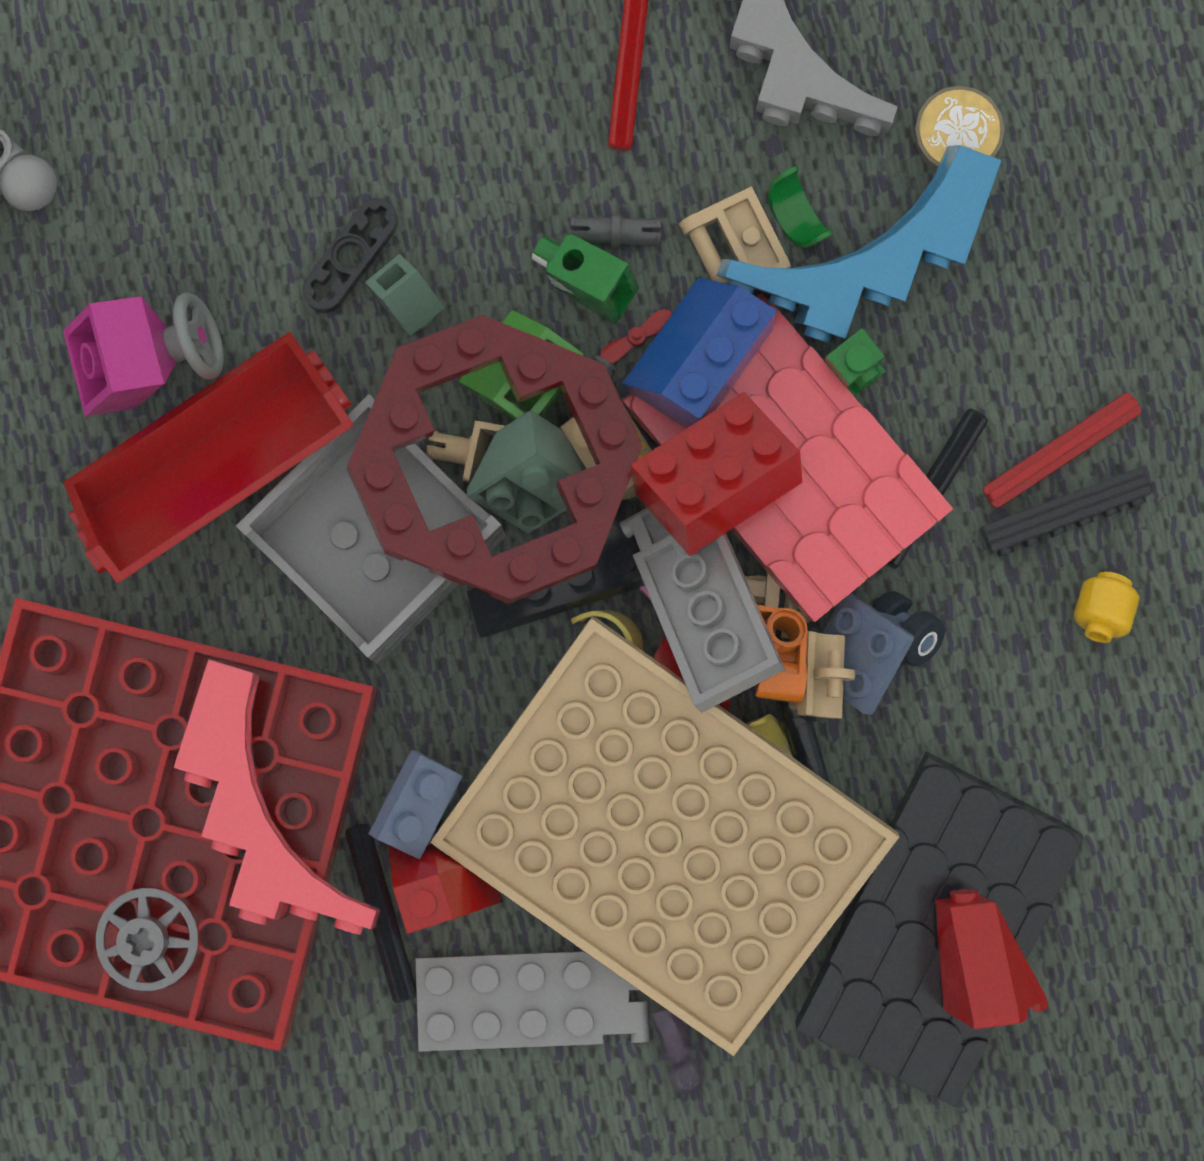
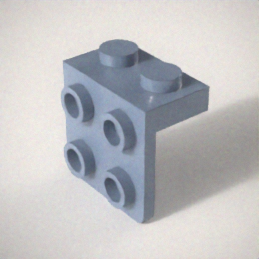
[368,750,463,859]

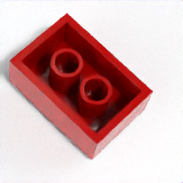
[631,392,803,556]

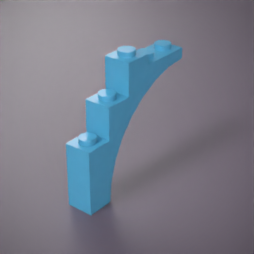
[716,145,1001,343]

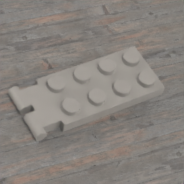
[620,508,786,713]
[415,951,649,1052]

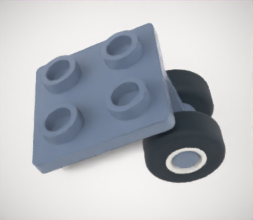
[822,591,945,715]

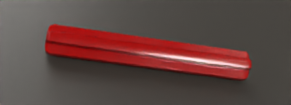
[608,0,649,151]
[983,393,1141,509]

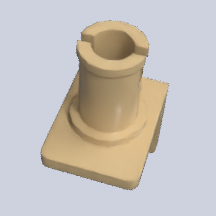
[426,420,505,485]

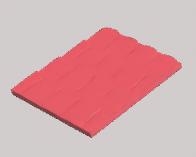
[621,293,953,622]

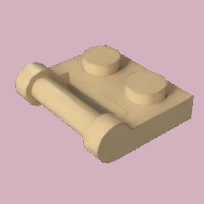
[679,186,791,283]

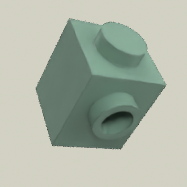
[365,254,445,336]

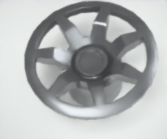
[96,888,198,991]

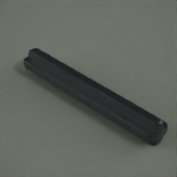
[886,408,988,569]
[345,823,417,1003]

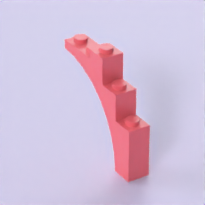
[174,659,380,935]

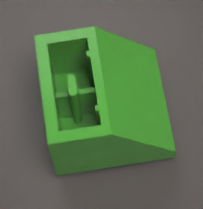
[458,310,584,422]

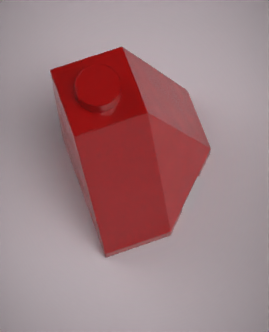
[388,831,502,934]
[935,889,1048,1029]

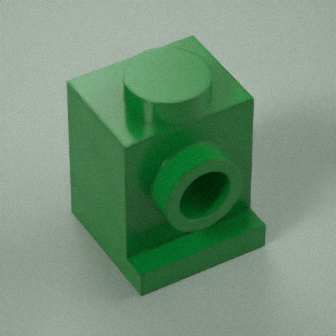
[824,328,886,397]

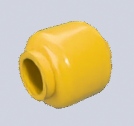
[1074,572,1140,643]

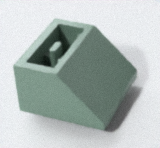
[467,410,586,534]

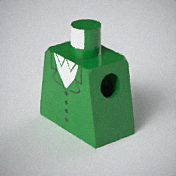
[532,234,639,325]

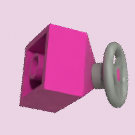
[63,292,224,417]

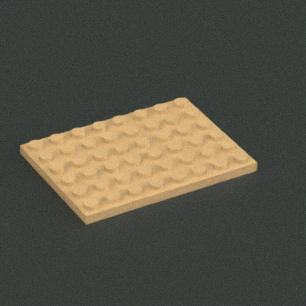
[430,616,899,1056]

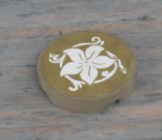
[914,85,1005,169]

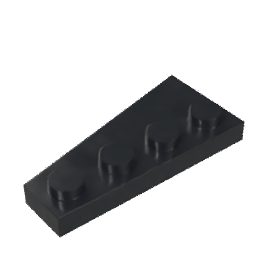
[467,499,645,638]

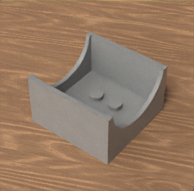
[236,394,506,665]

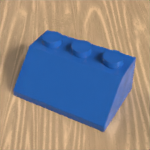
[622,278,777,428]

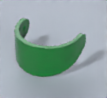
[768,165,834,248]

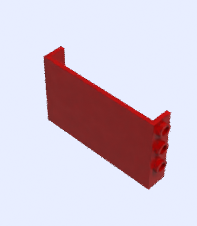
[63,331,354,584]

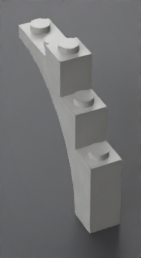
[728,0,898,136]

